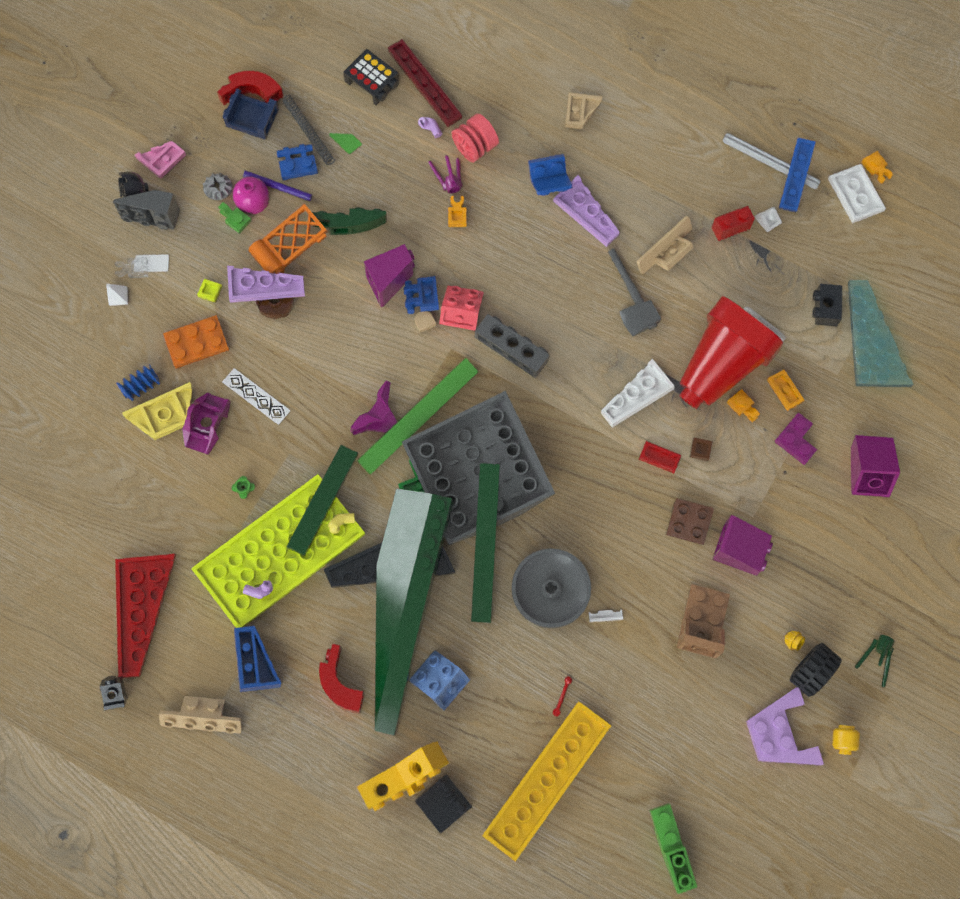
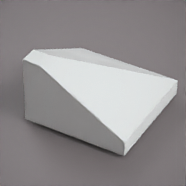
[755,207,782,232]
[106,284,128,306]

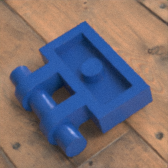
[276,144,318,180]
[404,276,439,314]

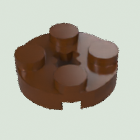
[256,297,294,319]

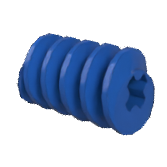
[116,364,161,401]

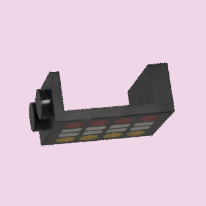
[343,48,399,105]

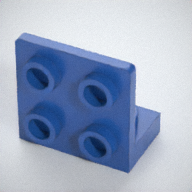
[528,154,573,195]

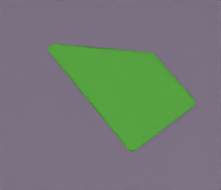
[329,133,362,154]

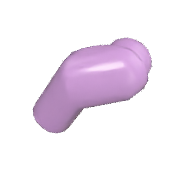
[418,117,442,138]
[243,580,273,599]

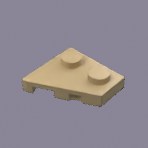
[565,93,602,129]

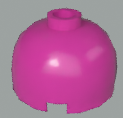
[233,177,270,214]

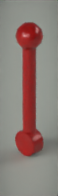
[552,676,572,717]

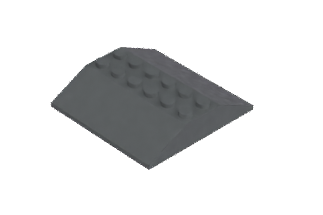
[402,391,555,545]

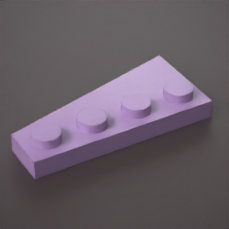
[553,175,620,247]
[227,265,305,303]

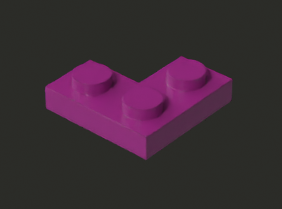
[774,412,817,465]

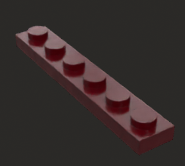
[388,39,462,127]

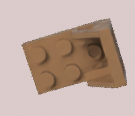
[677,584,730,659]

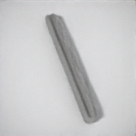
[723,133,821,189]

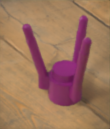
[428,155,463,194]

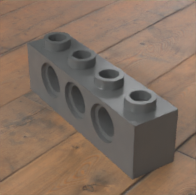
[475,314,549,378]

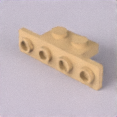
[637,216,693,274]
[159,696,242,734]

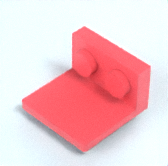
[439,286,484,331]

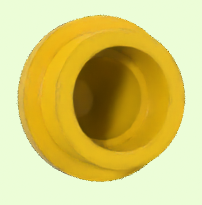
[785,631,805,651]

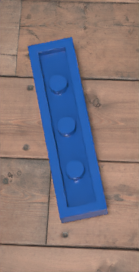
[779,138,815,212]

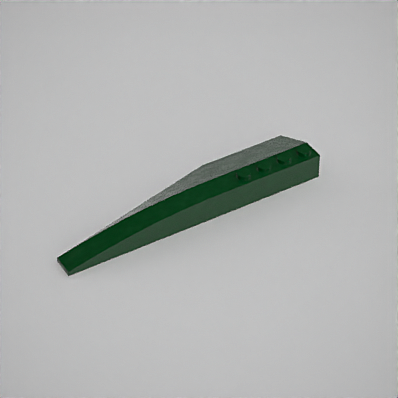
[375,489,453,736]

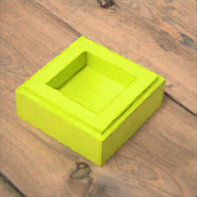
[197,279,222,303]

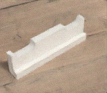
[589,610,623,622]

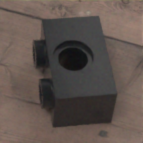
[812,283,842,327]

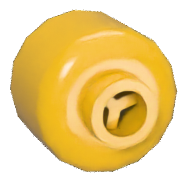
[832,725,860,755]

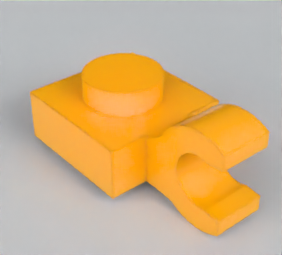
[727,389,760,423]

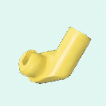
[328,513,355,534]

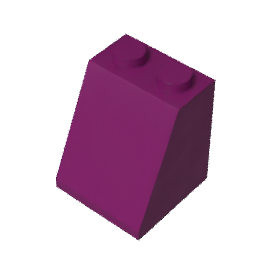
[364,244,415,307]
[851,435,900,497]
[712,515,773,576]

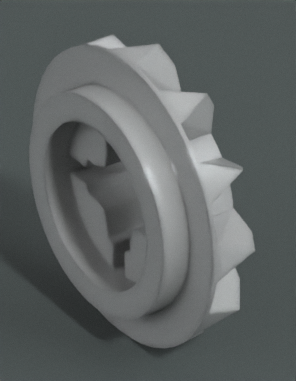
[203,173,232,200]

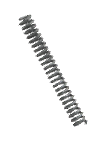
[282,95,335,165]

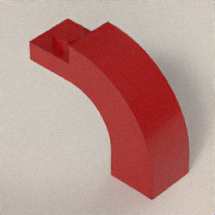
[217,71,283,105]
[319,644,364,714]

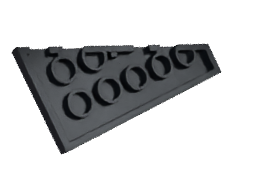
[323,543,456,588]

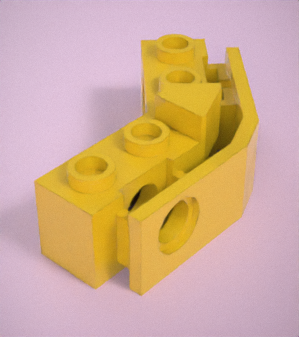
[357,741,449,811]

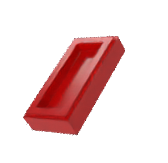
[638,441,681,474]

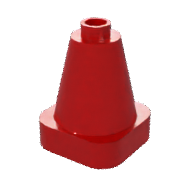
[679,296,783,410]

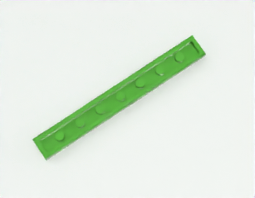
[356,358,478,474]

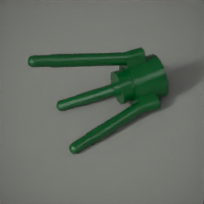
[855,635,895,687]

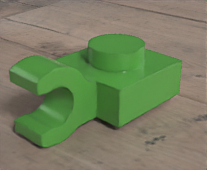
[218,202,251,234]

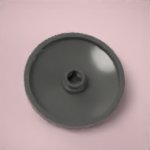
[512,549,591,628]

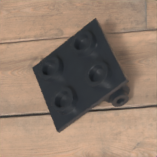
[415,774,472,834]

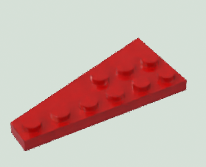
[115,554,176,678]

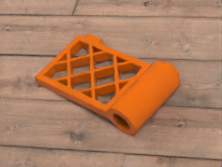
[248,204,328,274]

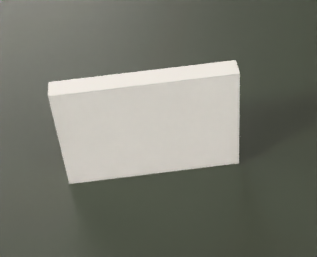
[828,164,886,224]

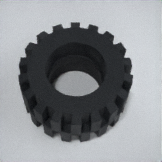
[790,642,842,697]

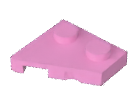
[135,141,186,179]

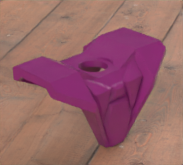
[350,380,397,435]
[182,392,230,455]

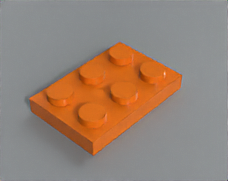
[163,315,229,369]

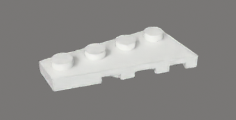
[601,359,674,428]

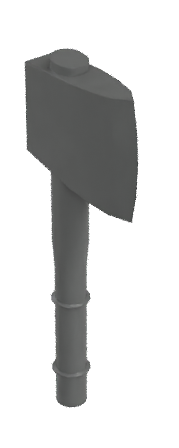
[608,249,661,336]

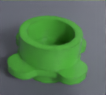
[232,476,255,499]

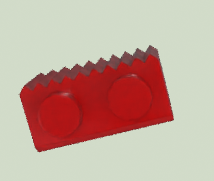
[711,206,755,241]

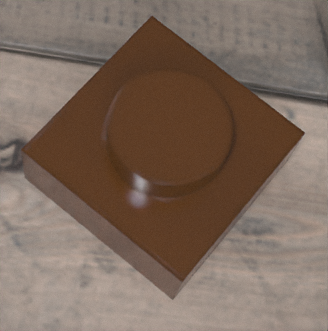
[689,437,712,461]

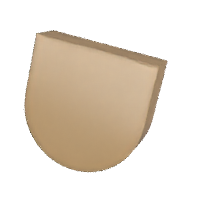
[415,311,436,333]

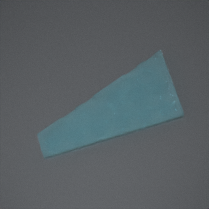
[848,280,914,387]

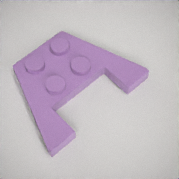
[746,687,824,766]

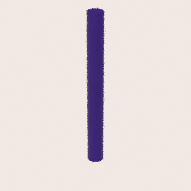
[243,170,312,201]

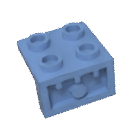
[409,650,470,711]

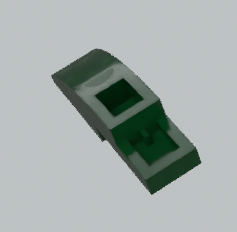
[312,207,387,235]

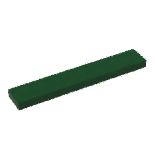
[287,445,358,556]

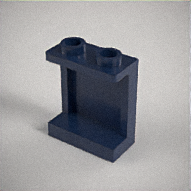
[222,89,279,140]

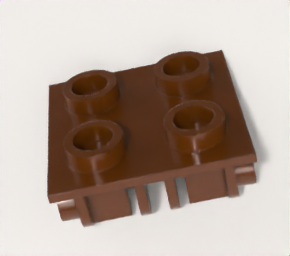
[666,498,714,545]

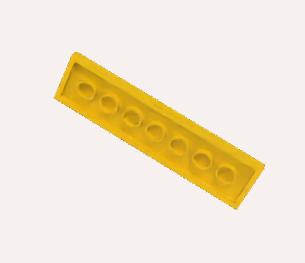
[482,701,611,862]

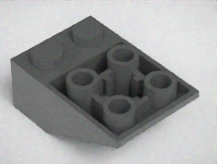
[113,190,180,230]

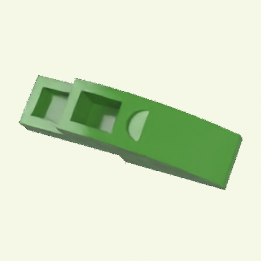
[649,803,697,894]

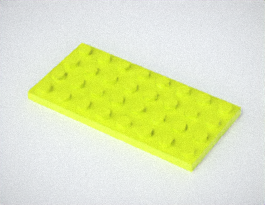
[191,474,366,628]

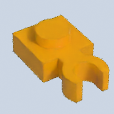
[861,151,893,184]
[448,196,466,227]

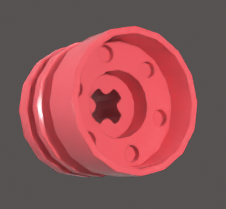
[452,113,499,163]

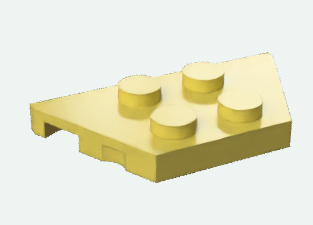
[122,382,192,440]

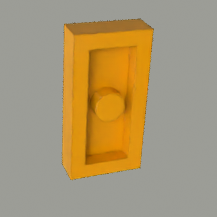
[767,370,805,411]

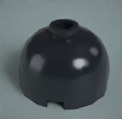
[118,172,149,197]

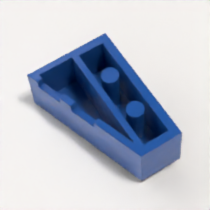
[234,626,282,692]

